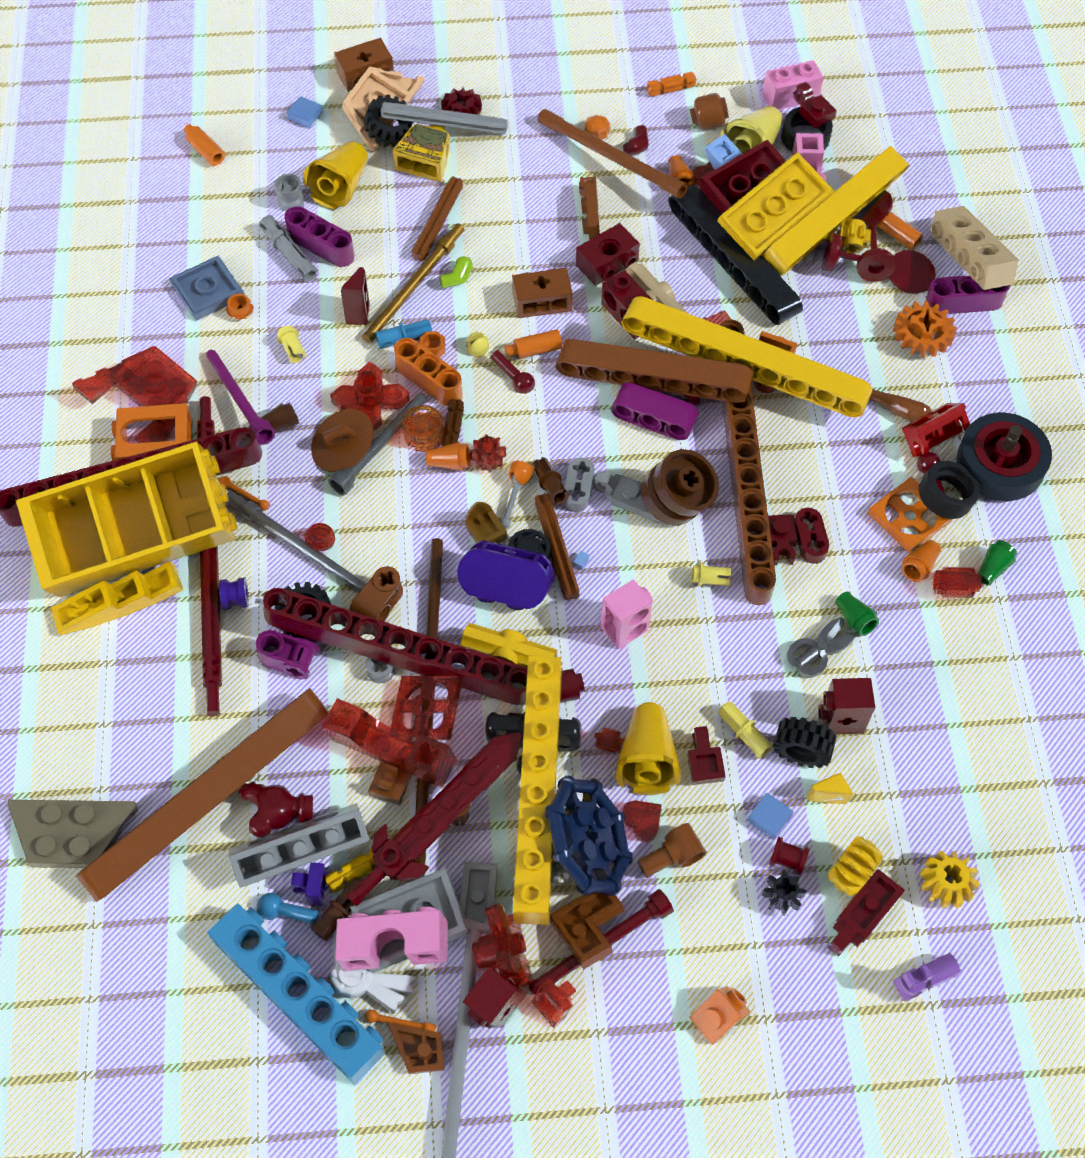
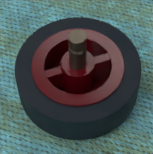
[956,412,1052,501]

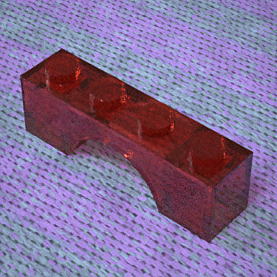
[321,698,457,788]

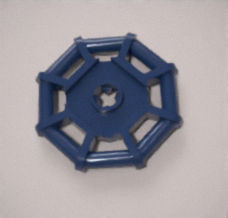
[544,775,633,896]

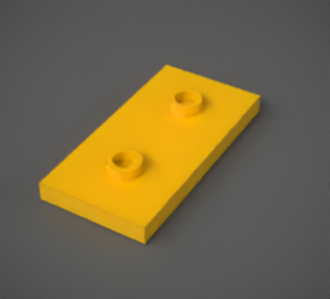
[717,152,834,261]

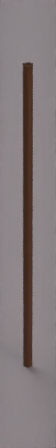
[411,538,443,881]

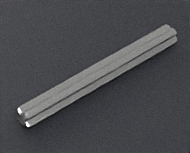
[381,102,508,134]

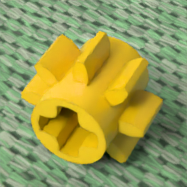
[837,219,871,253]

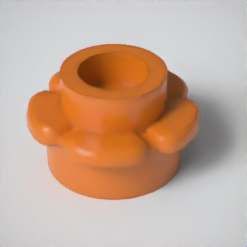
[226,293,254,320]

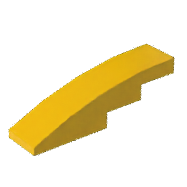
[51,561,184,636]

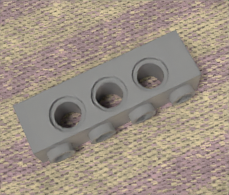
[228,803,370,888]

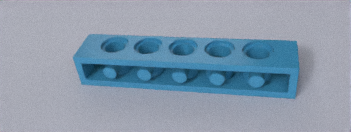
[207,903,385,1086]

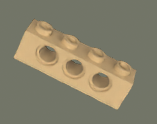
[930,206,1019,290]

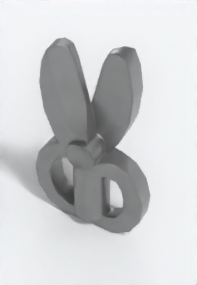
[787,617,855,678]

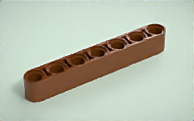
[555,339,754,403]

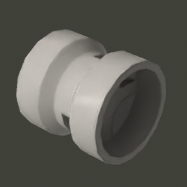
[274,174,304,211]

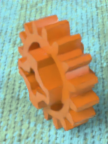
[893,301,957,358]

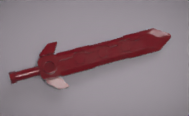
[346,732,521,907]

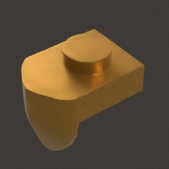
[465,501,507,543]

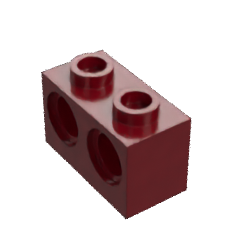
[601,270,653,340]

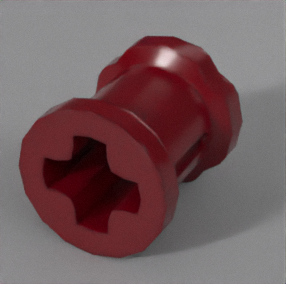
[769,836,810,876]

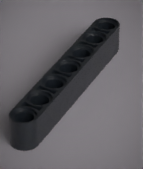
[668,184,803,325]

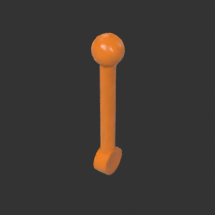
[219,476,270,511]
[365,1009,437,1032]

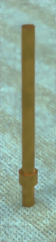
[362,223,465,343]

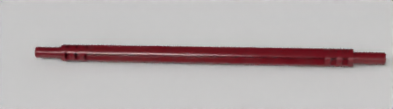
[197,396,222,716]

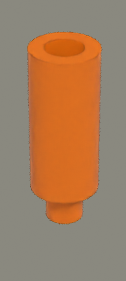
[183,124,225,166]
[877,211,924,250]
[504,329,562,359]

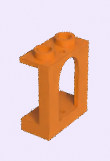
[111,403,193,461]

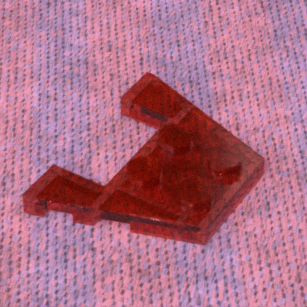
[72,345,197,443]

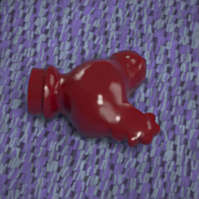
[238,781,313,837]

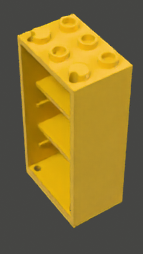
[16,441,238,597]

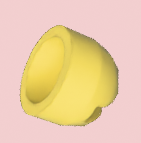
[466,332,489,357]

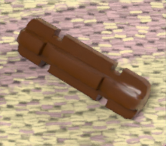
[441,399,464,446]

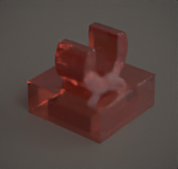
[531,979,577,1029]

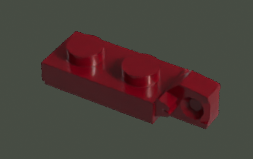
[828,869,905,957]

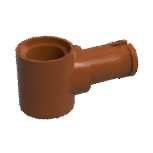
[637,823,707,878]

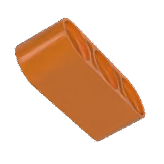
[394,338,463,406]

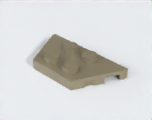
[8,799,138,868]

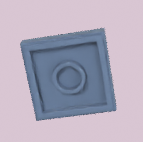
[169,255,244,321]

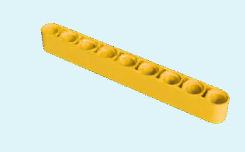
[622,296,872,418]

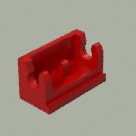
[902,403,970,457]

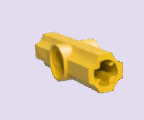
[460,623,558,669]

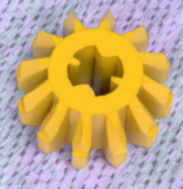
[828,836,883,896]
[920,850,979,909]

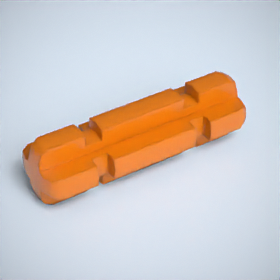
[647,72,696,96]

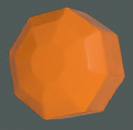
[584,115,610,140]
[419,331,446,358]

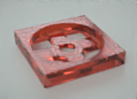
[389,676,463,740]

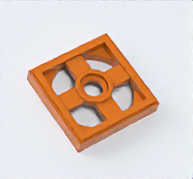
[867,477,952,554]

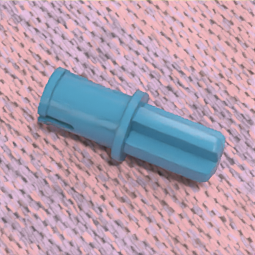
[375,319,432,349]

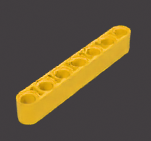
[762,146,910,276]

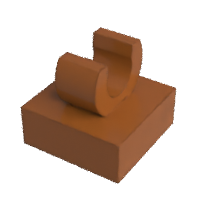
[368,762,412,806]

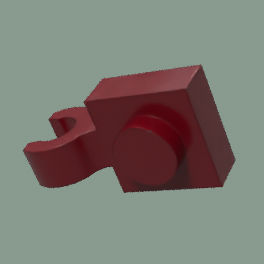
[794,82,837,128]
[687,726,726,785]

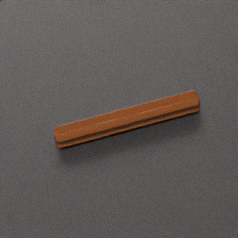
[411,176,463,261]
[535,493,580,600]

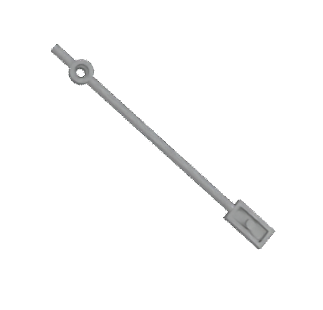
[441,862,498,1158]

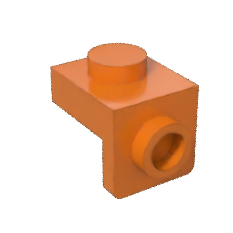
[689,986,751,1045]

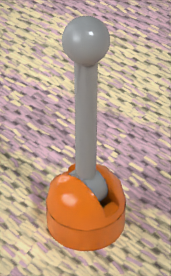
[500,460,534,529]

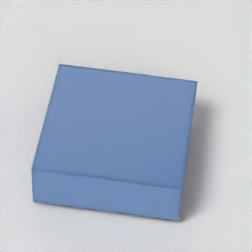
[286,96,323,128]
[747,792,794,840]

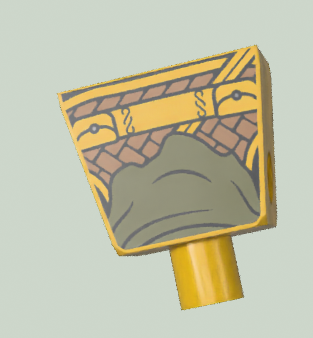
[393,124,450,182]

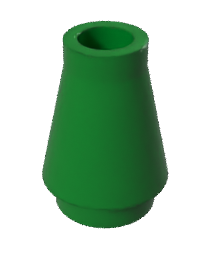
[975,540,1017,586]
[835,591,879,636]

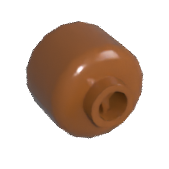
[690,93,729,131]

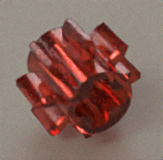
[470,434,506,473]

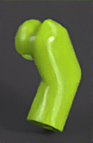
[439,256,473,289]

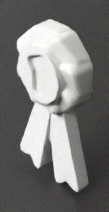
[330,962,415,1014]

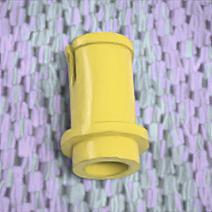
[277,325,306,363]
[691,562,731,587]

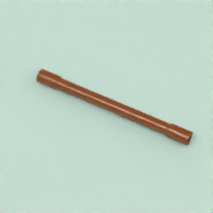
[537,108,688,199]

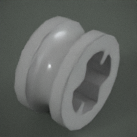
[365,658,395,684]

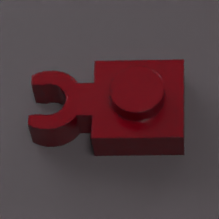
[768,515,798,566]

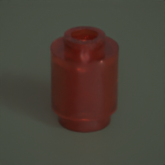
[933,567,981,598]

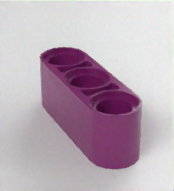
[284,206,355,267]
[925,275,1010,314]
[611,383,699,440]

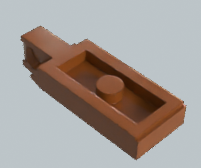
[579,176,600,240]

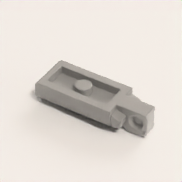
[594,471,665,525]

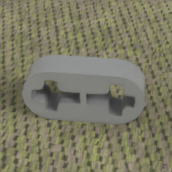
[563,458,595,512]

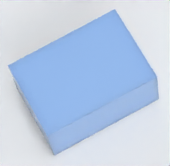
[573,550,590,570]

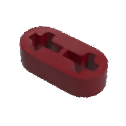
[795,507,829,564]

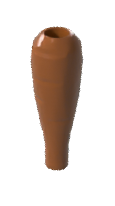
[869,389,932,422]

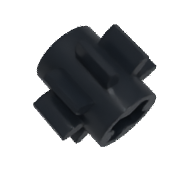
[762,870,806,916]

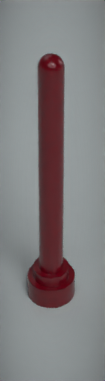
[529,889,674,995]

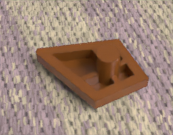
[389,1023,445,1075]

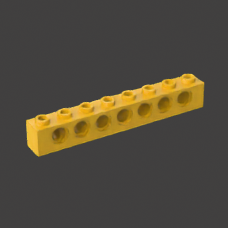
[513,656,562,925]

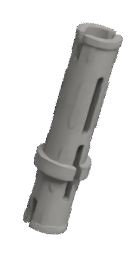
[259,215,318,282]

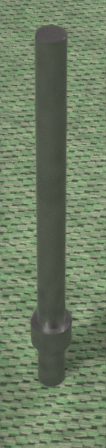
[227,491,367,592]

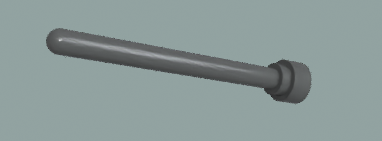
[328,393,427,496]

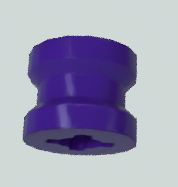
[219,577,249,610]

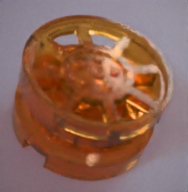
[402,405,444,452]

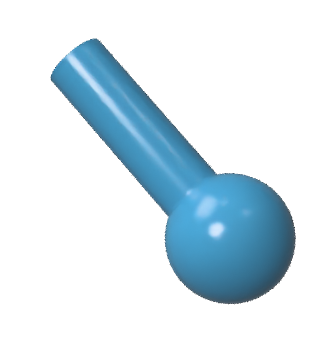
[256,893,318,924]

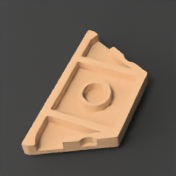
[342,66,425,152]

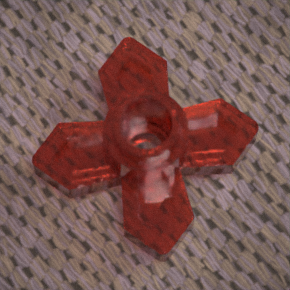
[330,362,410,432]
[472,903,533,988]

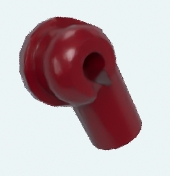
[623,125,649,156]

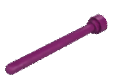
[206,349,275,445]

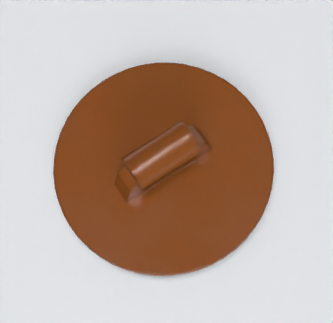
[311,409,373,472]

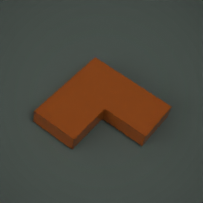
[549,893,625,970]

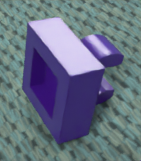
[291,862,327,907]

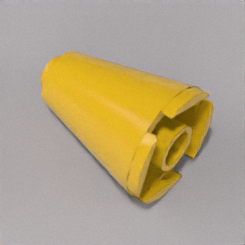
[303,141,368,210]
[615,702,681,795]

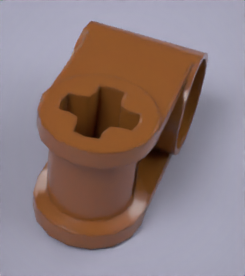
[349,566,403,622]

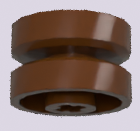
[641,449,719,526]

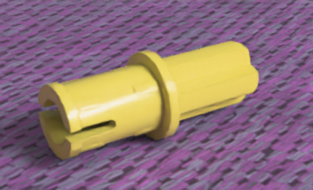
[718,701,773,759]

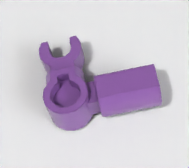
[893,953,962,1002]

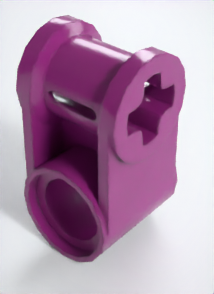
[255,630,320,679]

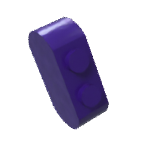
[457,540,554,610]

